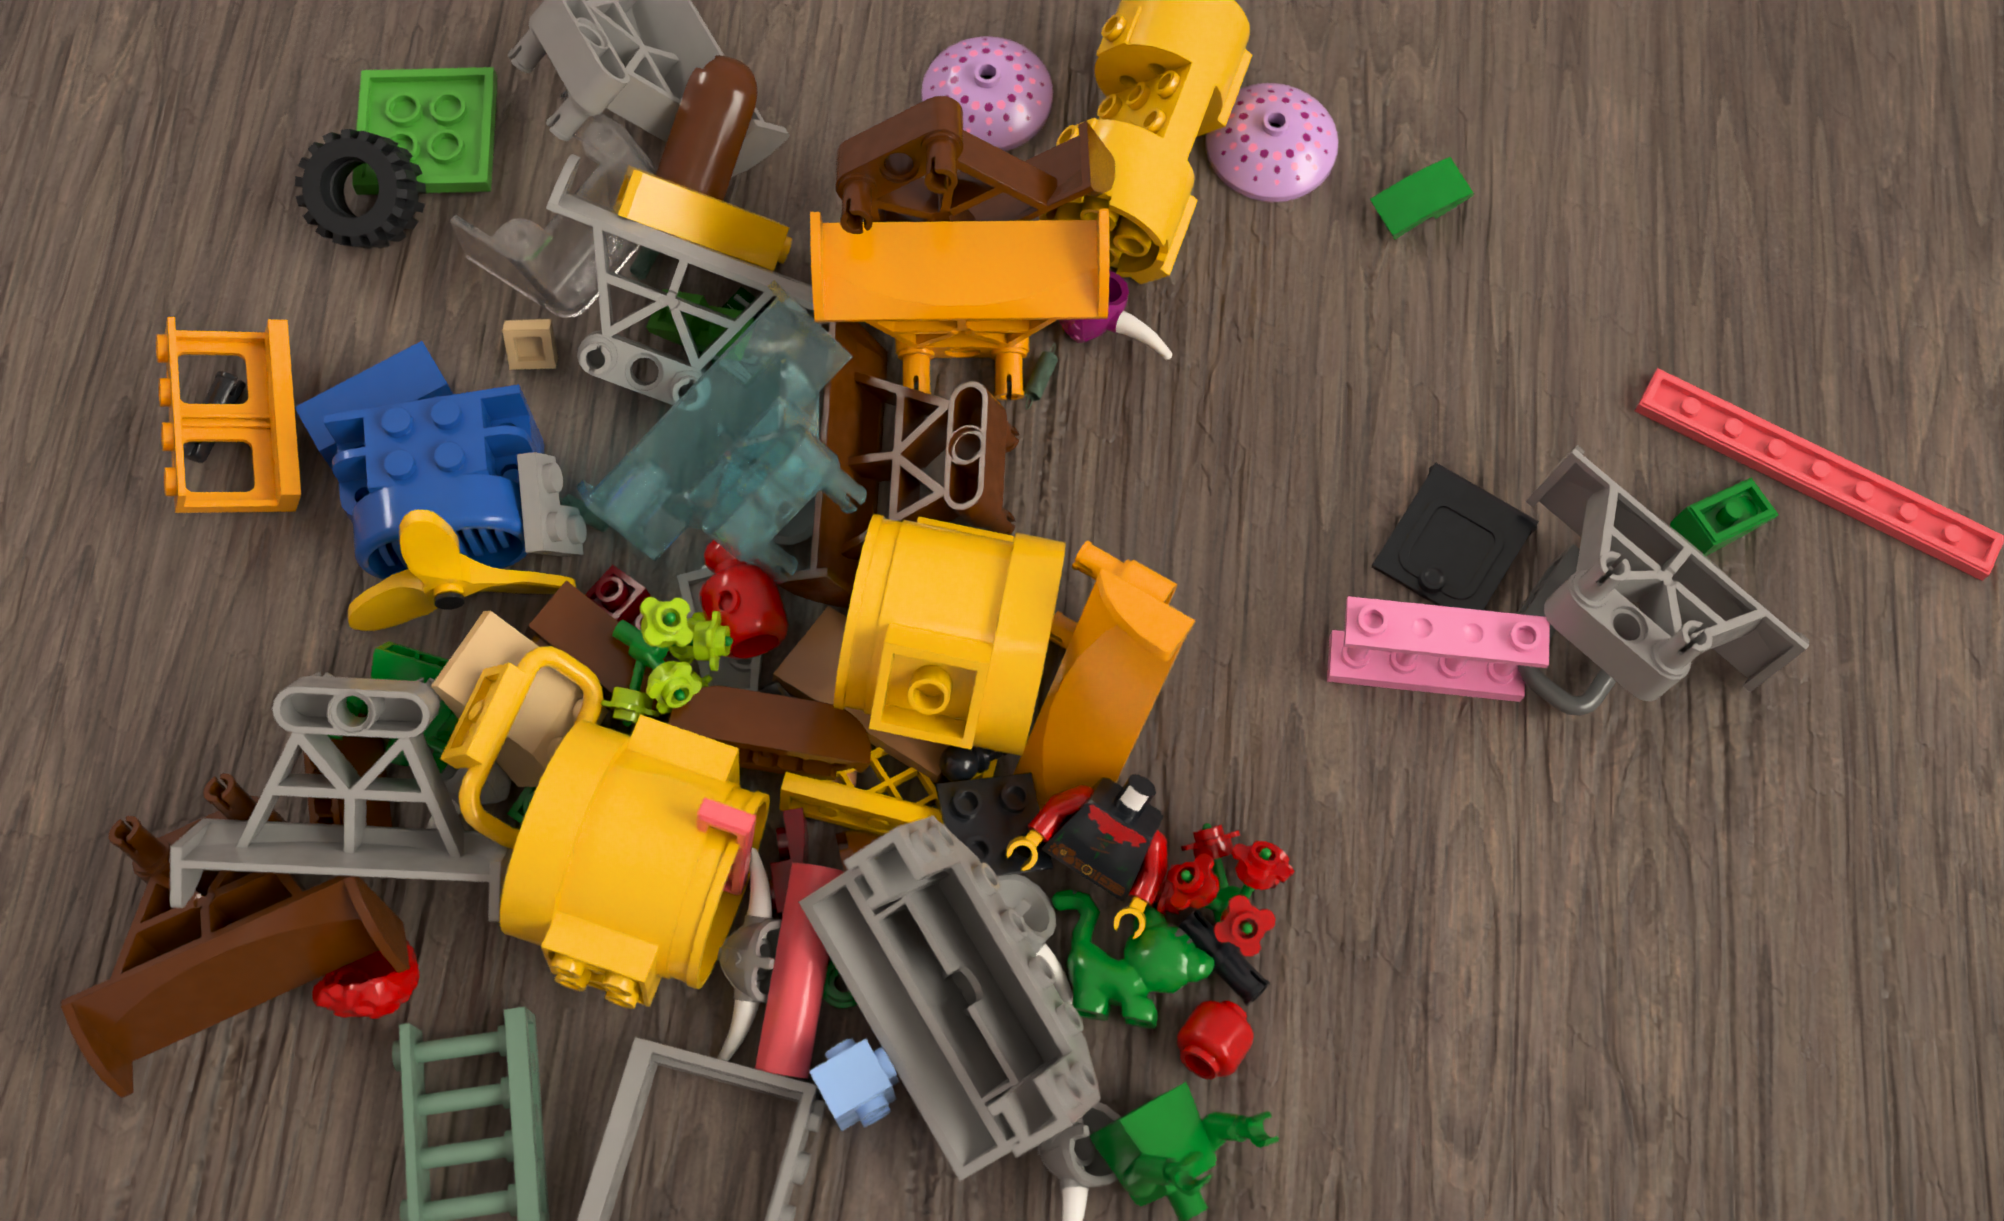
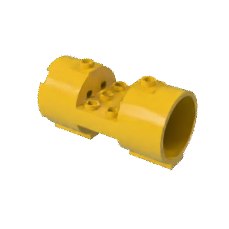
[1039,0,1252,284]

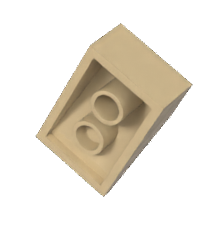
[431,611,609,787]

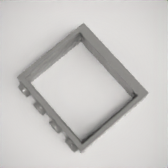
[577,1037,826,1221]

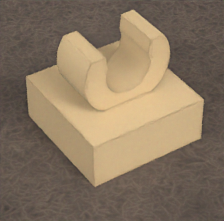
[502,319,558,370]

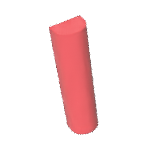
[755,862,844,1079]

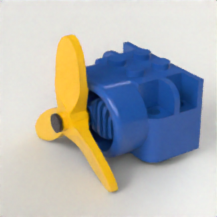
[323,384,576,631]

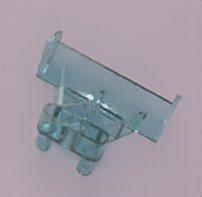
[576,280,867,584]

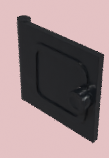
[1371,462,1539,610]

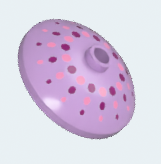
[922,37,1053,151]
[1205,83,1338,202]

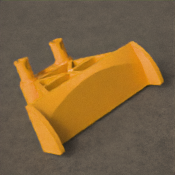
[810,209,1109,400]
[1013,540,1195,810]

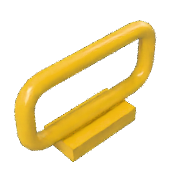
[440,646,604,849]

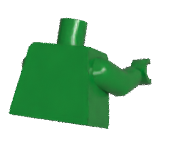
[327,641,459,774]
[1089,1082,1279,1221]

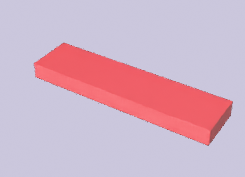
[696,797,756,896]

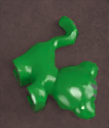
[1051,889,1215,1029]

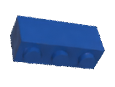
[294,341,453,469]

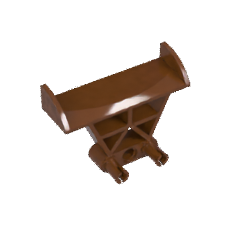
[835,96,1115,234]
[777,317,1019,608]
[61,773,410,1098]

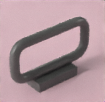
[1516,544,1641,716]

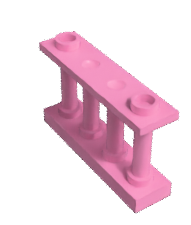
[1327,596,1550,702]

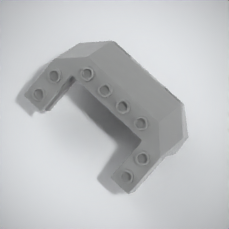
[799,816,1101,1181]

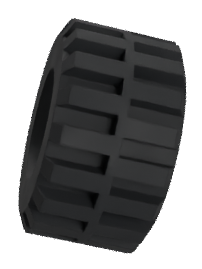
[295,129,426,249]

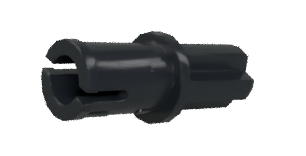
[183,371,246,463]

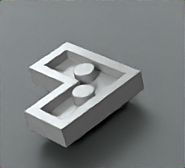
[517,452,587,557]

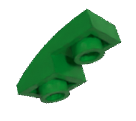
[1370,157,1474,240]

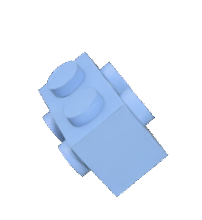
[809,1038,899,1131]

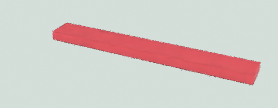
[1635,368,2004,581]

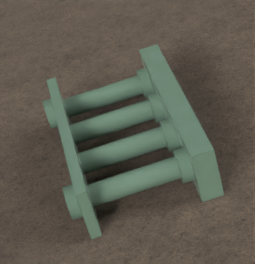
[392,1006,550,1221]

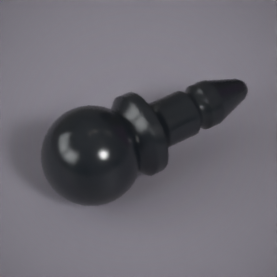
[939,745,1009,782]

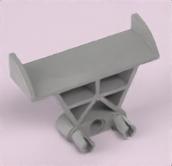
[508,0,789,178]
[546,154,814,410]
[1525,445,1809,701]
[170,672,513,922]

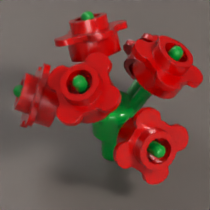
[1154,823,1295,957]

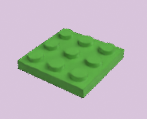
[352,67,498,195]

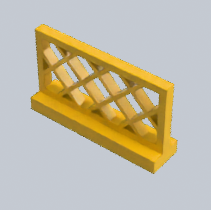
[779,747,998,836]

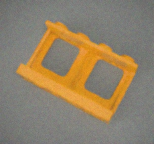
[156,317,301,513]

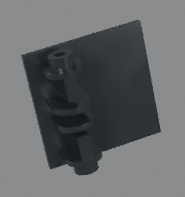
[935,773,1053,876]

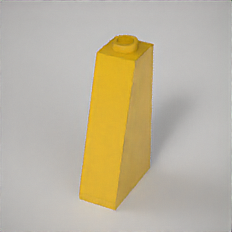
[613,165,792,271]

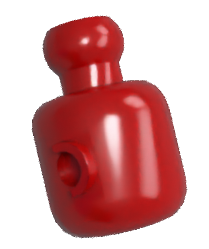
[698,535,789,659]

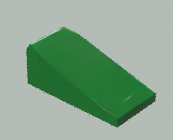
[1670,478,1779,556]

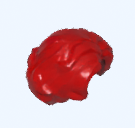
[312,940,420,1019]

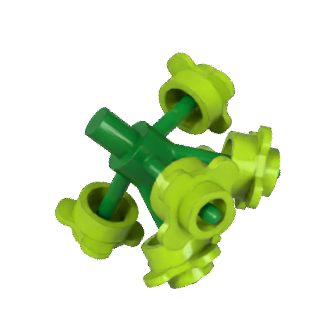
[601,597,733,726]

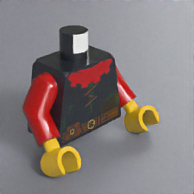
[1006,774,1168,939]

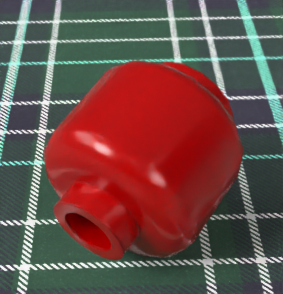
[1177,1000,1254,1080]

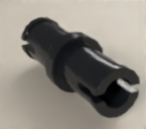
[1178,909,1270,1006]

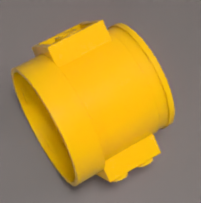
[834,514,1066,756]
[500,715,770,1009]

